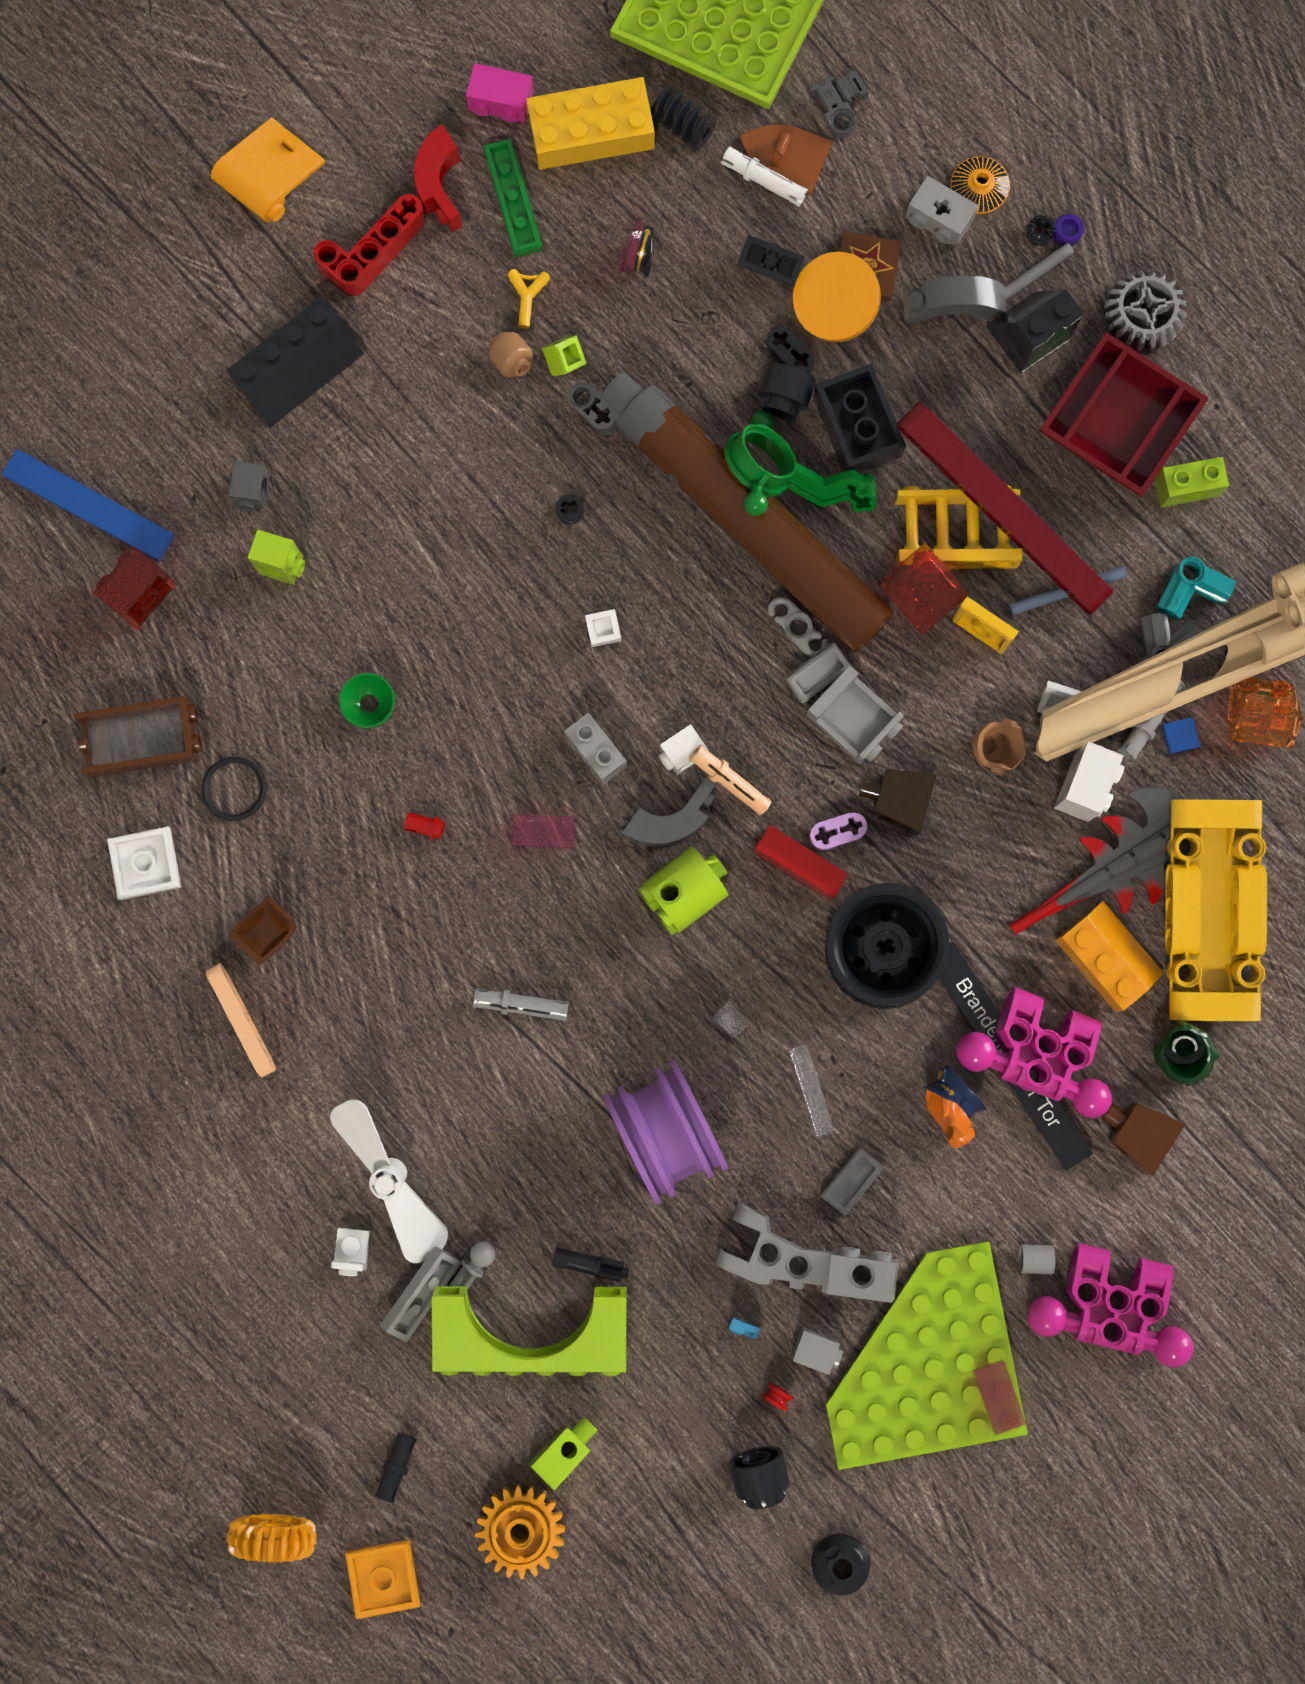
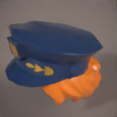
[923,1065,986,1148]

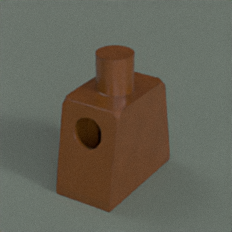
[1101,1103,1185,1176]

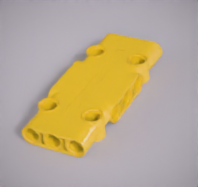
[1165,799,1267,1021]

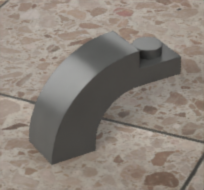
[903,275,1007,324]
[622,777,717,847]

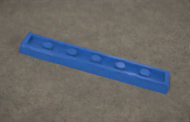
[1,449,175,562]

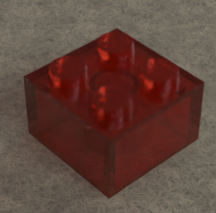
[879,542,970,635]
[93,547,176,631]

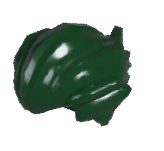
[1153,1021,1220,1086]

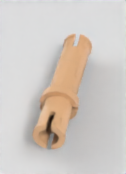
[689,744,771,816]

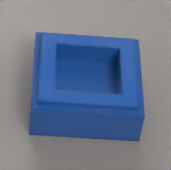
[1161,717,1201,755]

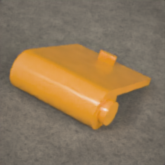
[211,117,325,223]

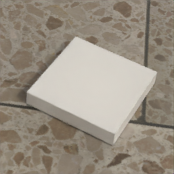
[107,826,181,900]

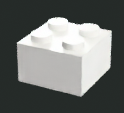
[1054,741,1125,822]

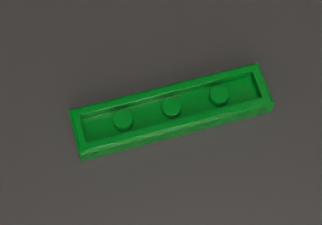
[483,138,543,258]

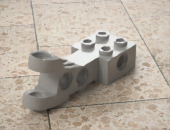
[714,1204,899,1303]

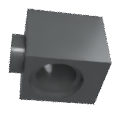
[228,461,270,511]

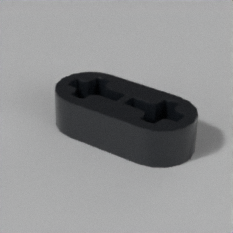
[766,326,815,374]

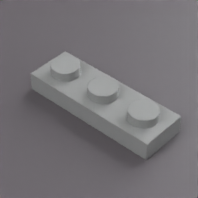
[380,1246,461,1342]

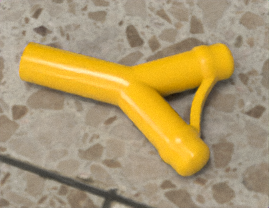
[508,269,550,329]

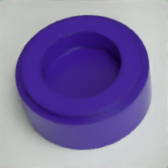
[1053,214,1084,246]

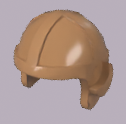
[971,718,1026,776]

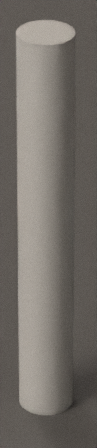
[1005,243,1074,300]

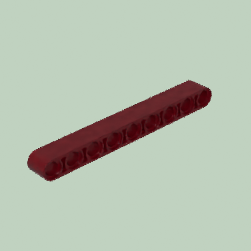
[896,402,1113,615]

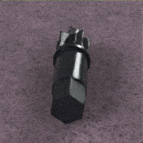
[552,1247,629,1281]

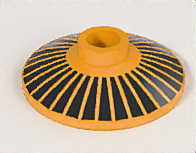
[950,157,1010,214]

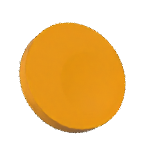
[793,252,881,342]

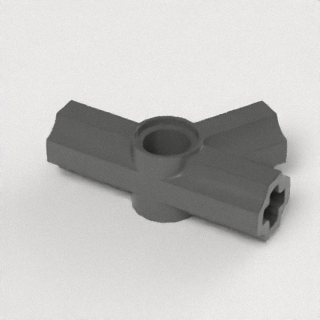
[1133,613,1201,666]

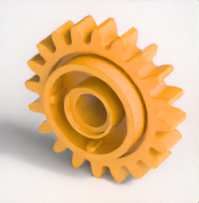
[475,1484,566,1579]

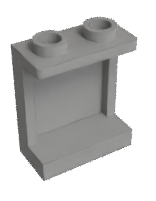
[806,666,905,765]

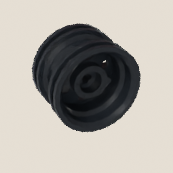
[825,883,950,1009]

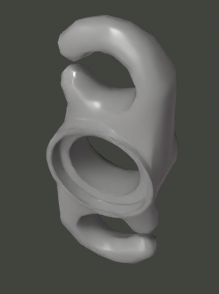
[768,596,829,657]

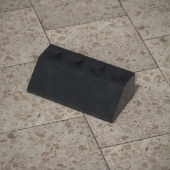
[226,296,364,427]

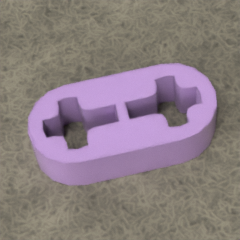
[809,812,867,851]

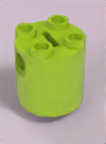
[638,846,729,935]

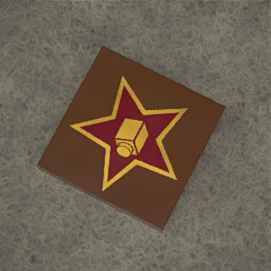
[840,231,902,301]

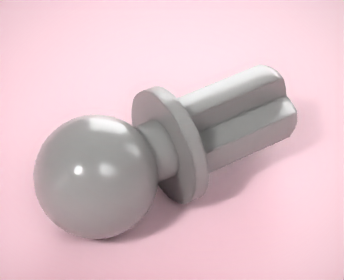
[450,1241,496,1289]

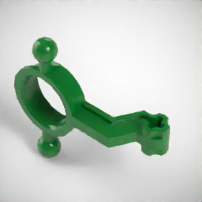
[724,410,877,516]

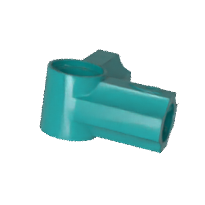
[1155,556,1236,620]

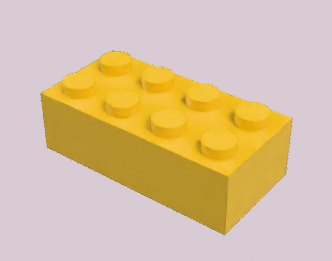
[526,77,655,170]

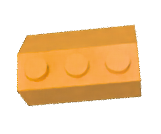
[1055,901,1164,1013]

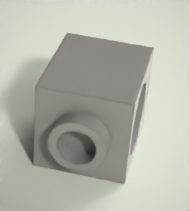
[791,1327,843,1375]

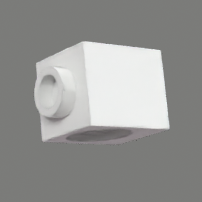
[658,724,708,775]

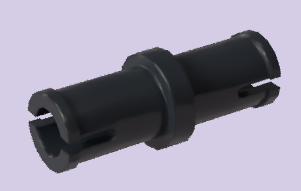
[375,1432,417,1503]

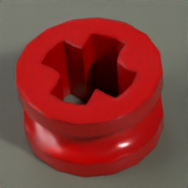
[761,1382,794,1412]

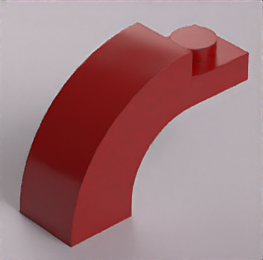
[414,124,462,232]

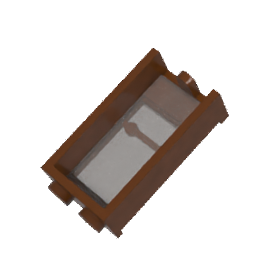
[74,696,202,779]

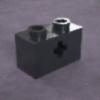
[737,235,805,287]

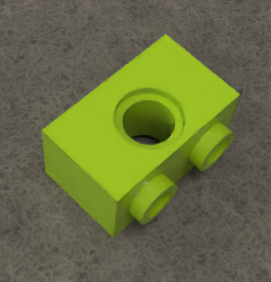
[1154,457,1229,508]
[248,529,305,585]

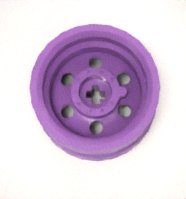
[602,1059,729,1206]

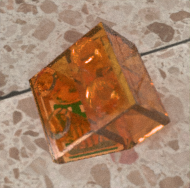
[1227,677,1303,748]

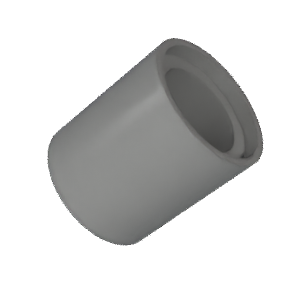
[1018,1244,1055,1274]

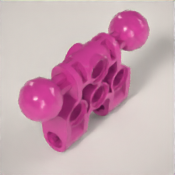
[956,986,1112,1119]
[1027,1243,1194,1368]

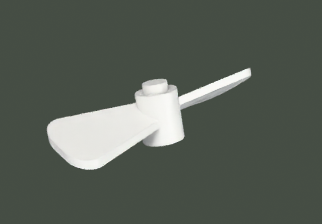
[330,1099,448,1263]

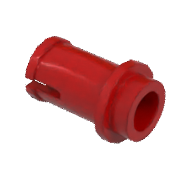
[404,812,445,841]

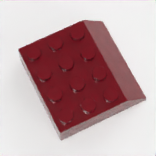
[1039,332,1209,498]

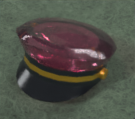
[619,220,654,278]

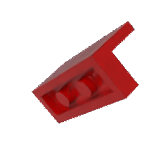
[753,825,849,902]

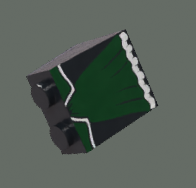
[986,289,1084,373]

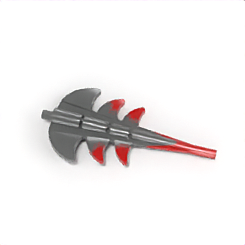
[1009,787,1191,935]

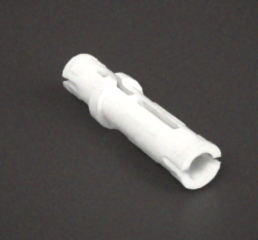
[721,147,808,207]

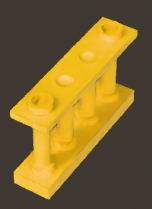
[894,485,1022,569]

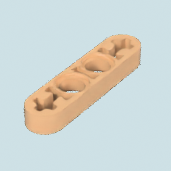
[206,963,276,1078]

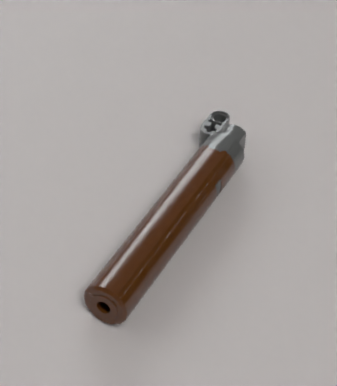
[568,371,893,652]

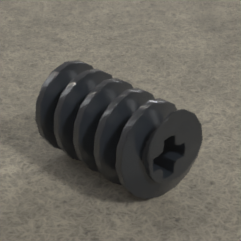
[650,84,716,150]

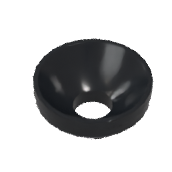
[811,1533,870,1596]

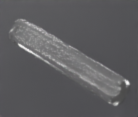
[790,1045,834,1137]

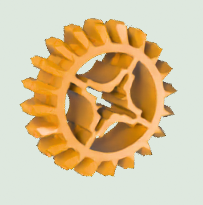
[226,1513,317,1563]

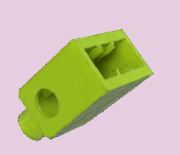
[528,1417,598,1491]

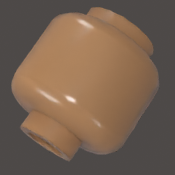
[489,332,533,378]

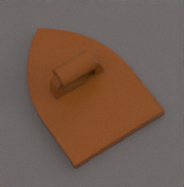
[740,125,833,195]

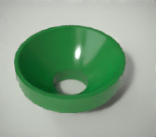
[339,673,396,729]

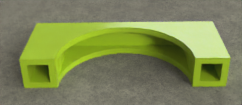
[432,1286,627,1376]

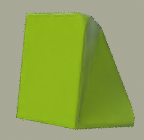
[542,335,587,376]

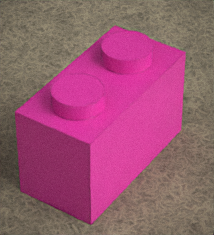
[466,63,534,123]

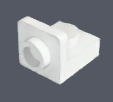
[331,1227,371,1276]

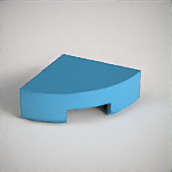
[728,1315,761,1339]

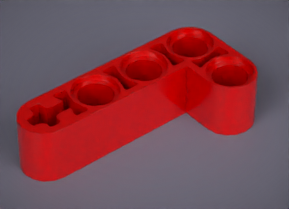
[313,194,426,296]

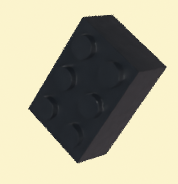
[813,364,906,473]

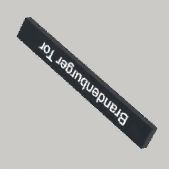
[939,941,1093,1171]

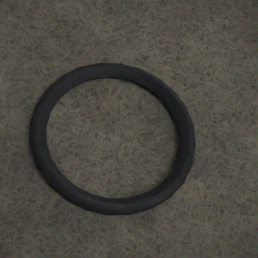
[202,757,267,821]

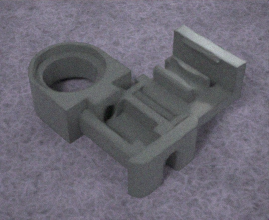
[811,69,868,139]

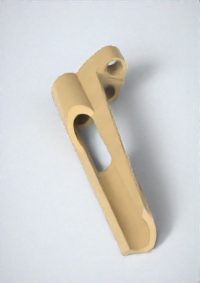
[1034,563,1305,762]

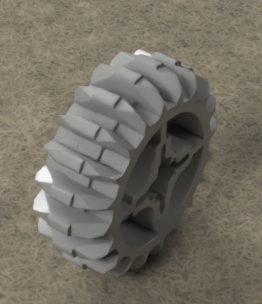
[1104,269,1187,352]

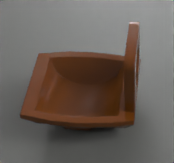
[228,895,297,965]

